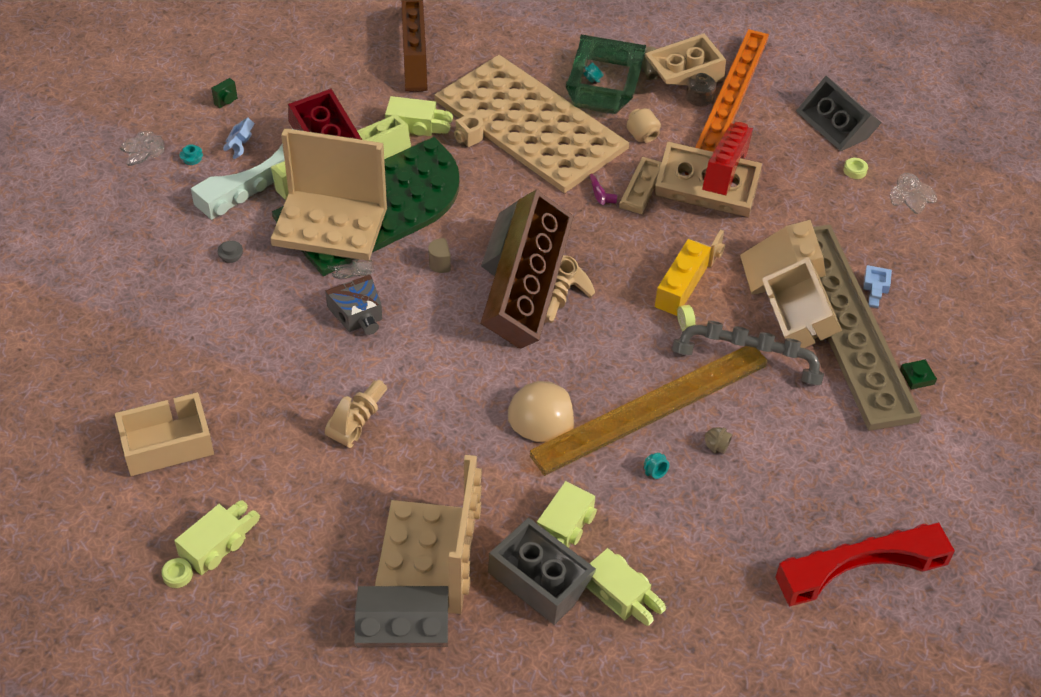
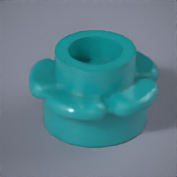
[583,63,604,83]
[179,144,203,165]
[644,452,670,479]

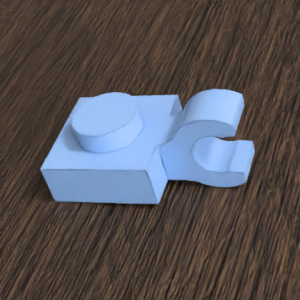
[223,117,255,159]
[863,265,892,308]

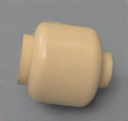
[627,108,661,143]

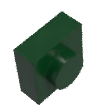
[211,78,238,109]
[900,359,937,390]

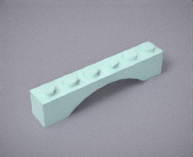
[191,129,293,220]

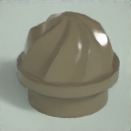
[705,427,733,454]

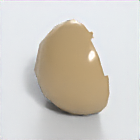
[508,381,574,442]

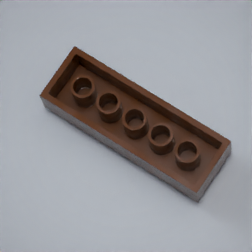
[480,189,574,349]

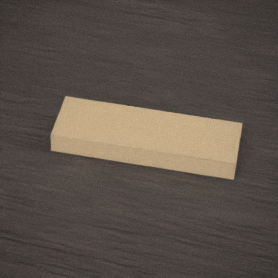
[619,157,662,214]

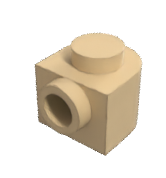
[454,114,483,147]

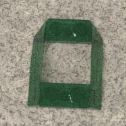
[566,34,646,114]

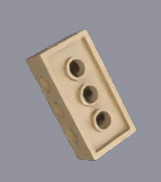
[655,142,762,217]

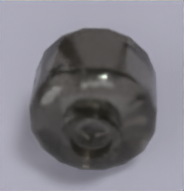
[686,73,716,107]

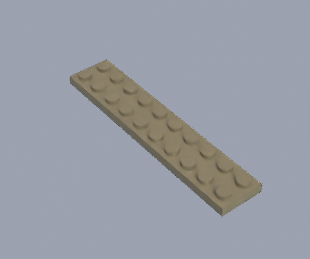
[813,225,921,431]

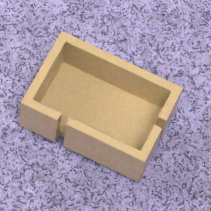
[762,257,842,348]
[115,392,214,476]

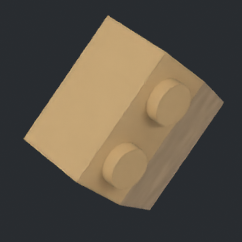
[645,33,726,87]
[740,220,826,294]

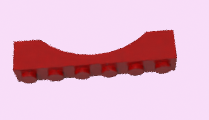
[702,122,753,196]
[775,522,955,607]

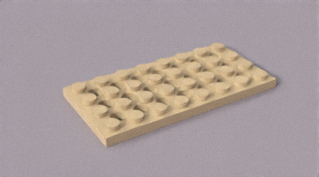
[434,55,629,193]

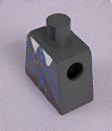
[325,274,382,335]

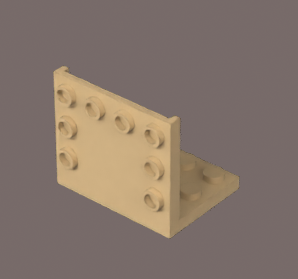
[271,128,387,261]
[375,455,482,614]

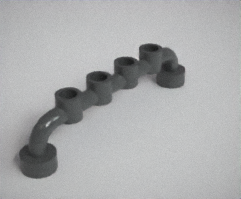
[672,320,824,385]

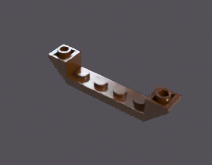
[401,0,428,91]

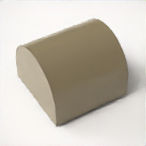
[428,238,451,273]

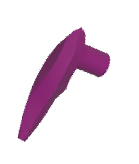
[590,173,617,205]

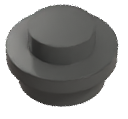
[218,241,243,263]

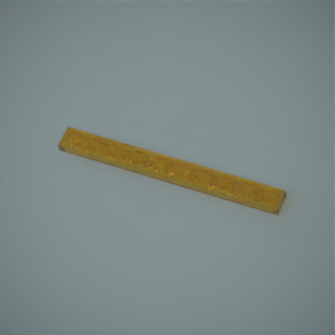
[530,346,768,476]

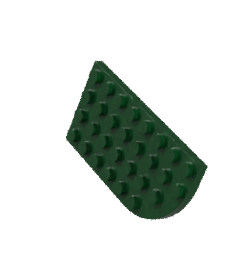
[272,137,460,277]

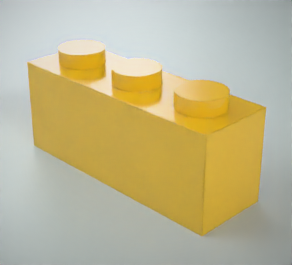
[655,239,711,316]

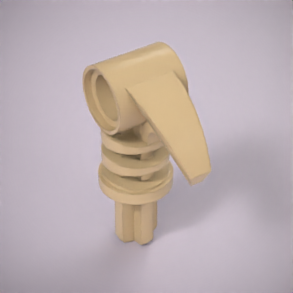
[544,255,595,323]
[325,380,387,448]

